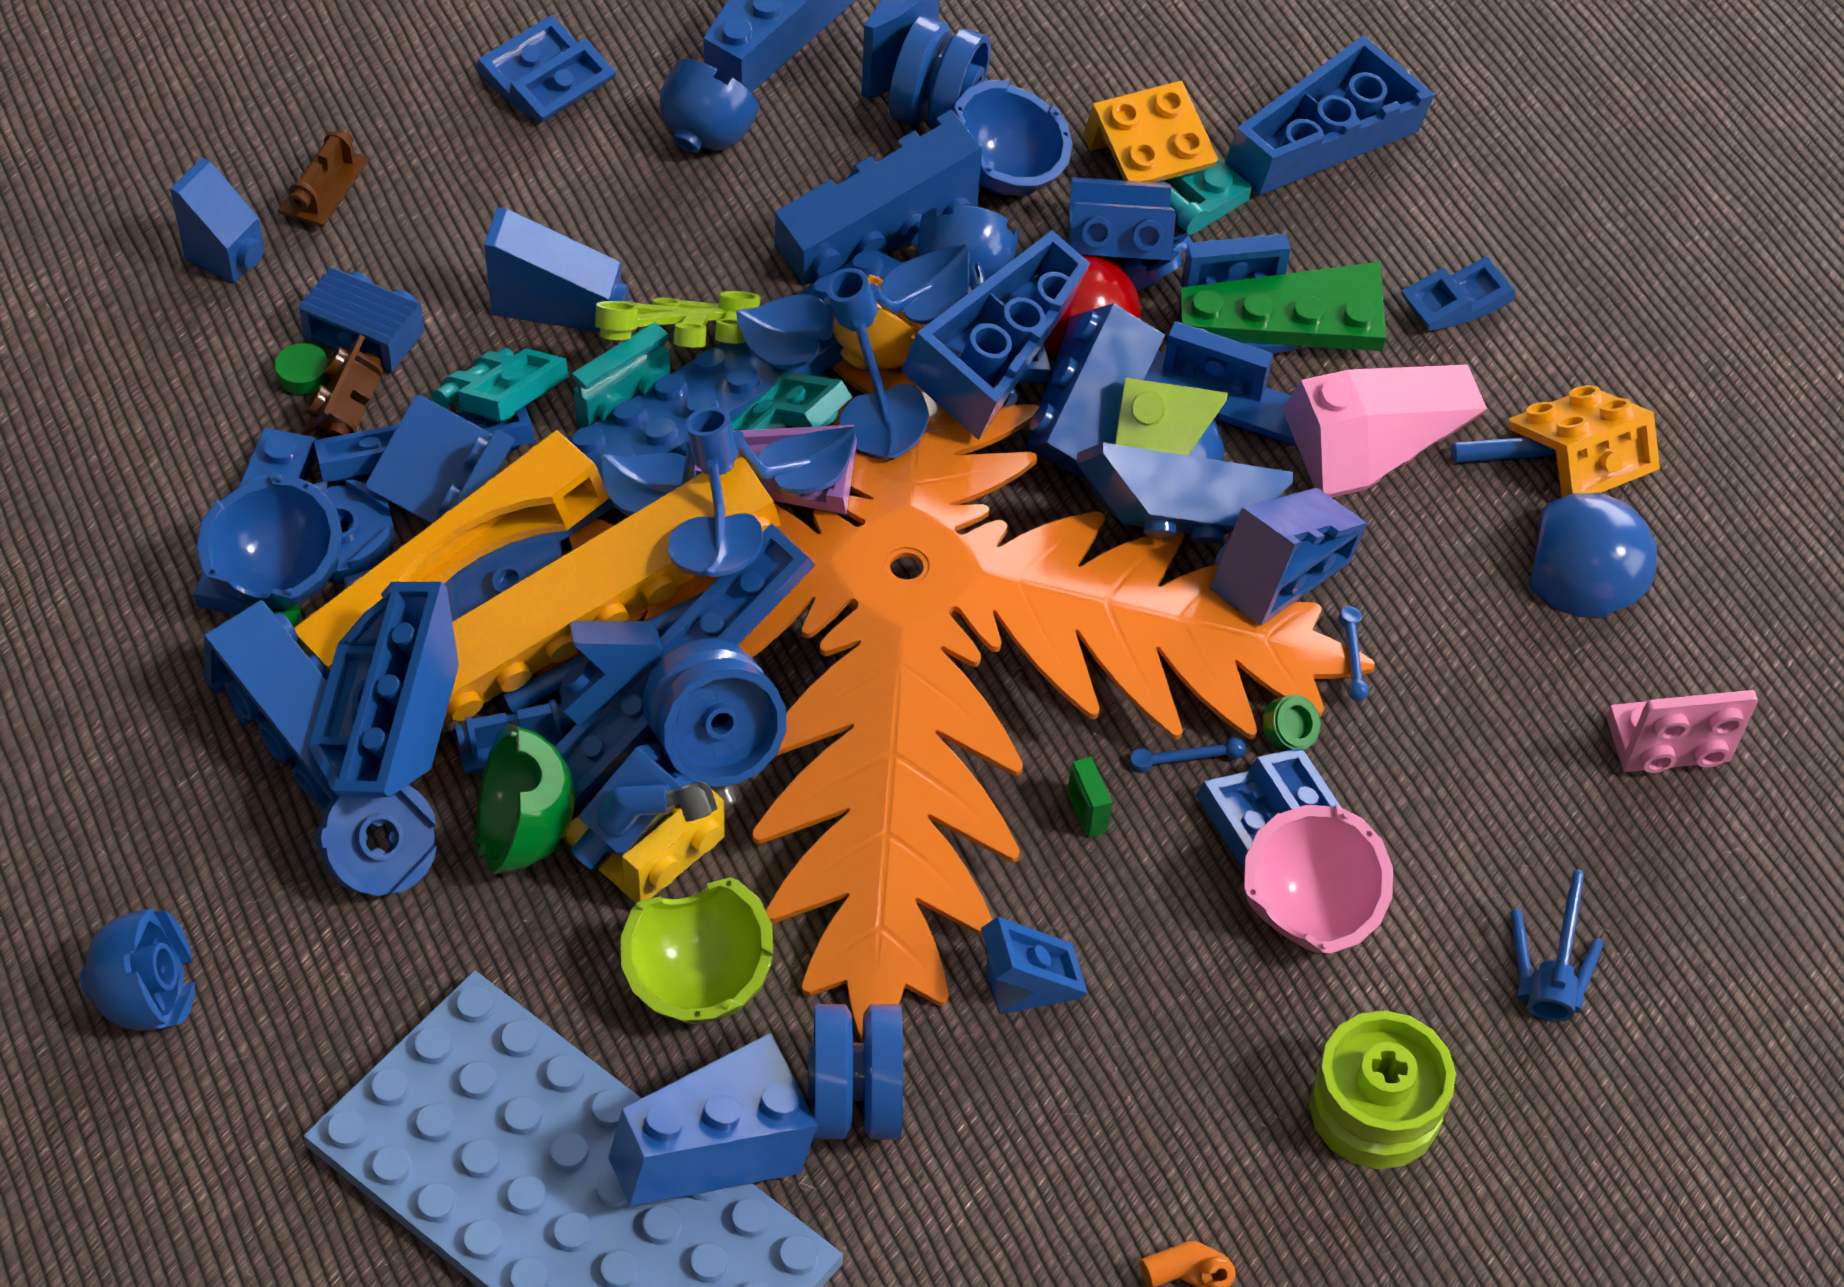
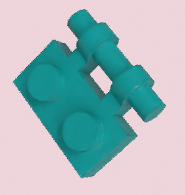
[432,348,569,421]

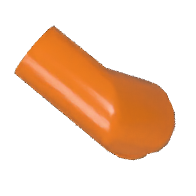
[1139,1241,1236,1287]

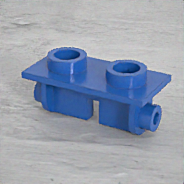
[453,699,571,775]

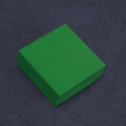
[1067,757,1112,838]

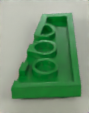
[1179,262,1386,351]

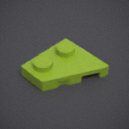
[1115,378,1228,455]

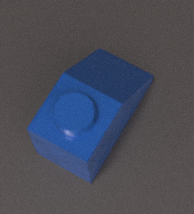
[170,157,265,284]

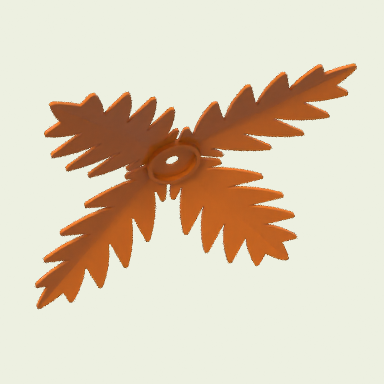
[537,359,1375,1043]

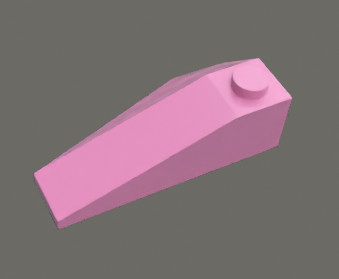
[1283,365,1487,498]

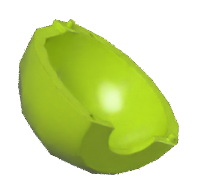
[621,877,773,1024]

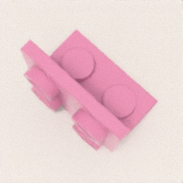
[1606,690,1758,773]

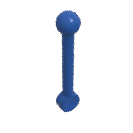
[1338,606,1369,701]
[1130,737,1246,773]

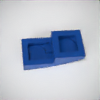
[1401,256,1515,331]

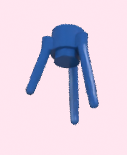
[1511,869,1603,1022]

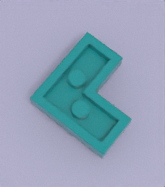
[731,371,852,431]

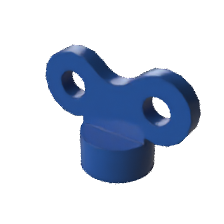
[1123,233,1193,291]

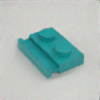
[572,322,670,428]

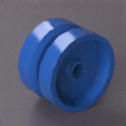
[889,16,991,130]
[643,638,786,787]
[808,1004,903,1140]

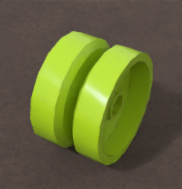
[1309,1010,1456,1169]

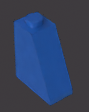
[484,207,629,332]

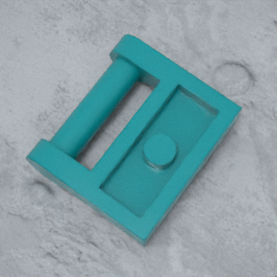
[1121,158,1252,235]

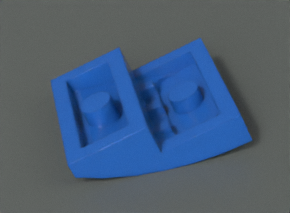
[861,0,940,99]
[476,15,616,123]
[1196,748,1342,872]

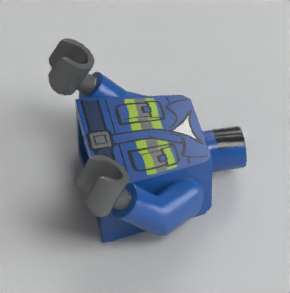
[571,742,736,872]

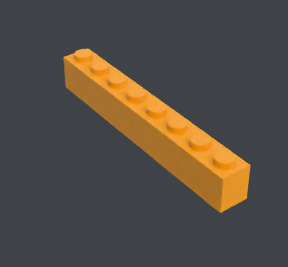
[442,452,781,728]

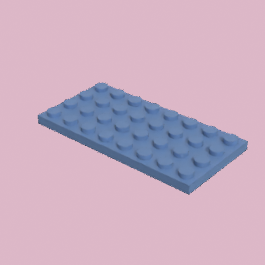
[304,970,843,1287]

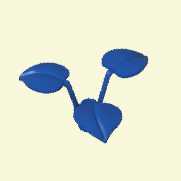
[736,244,970,460]
[601,407,856,577]

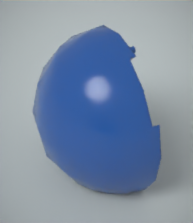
[953,80,1073,196]
[197,474,342,609]
[1529,493,1657,618]

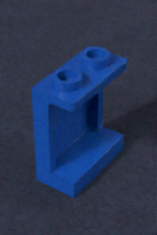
[1068,177,1176,261]

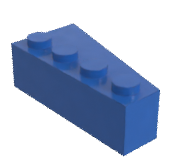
[901,230,1090,440]
[204,600,336,812]

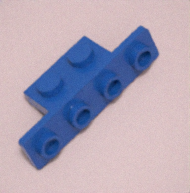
[1144,321,1297,445]

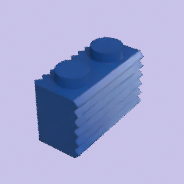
[299,267,425,374]

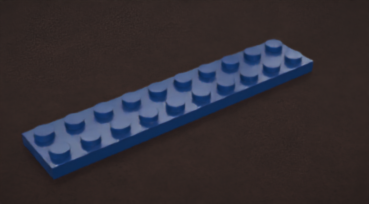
[558,250,903,542]

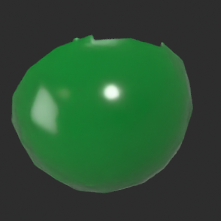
[472,724,577,874]

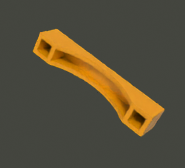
[294,430,609,673]

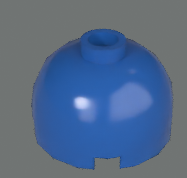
[660,59,760,153]
[917,205,1019,280]
[80,908,195,1031]

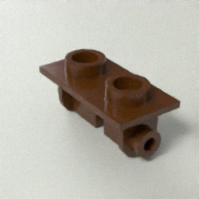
[278,129,369,228]
[302,334,383,438]

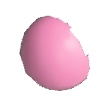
[1244,805,1393,953]

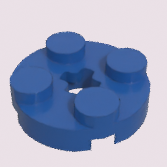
[313,479,395,584]
[314,785,437,896]

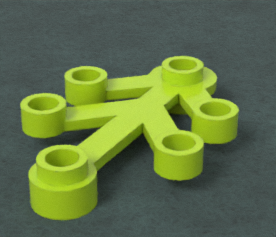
[595,291,761,348]

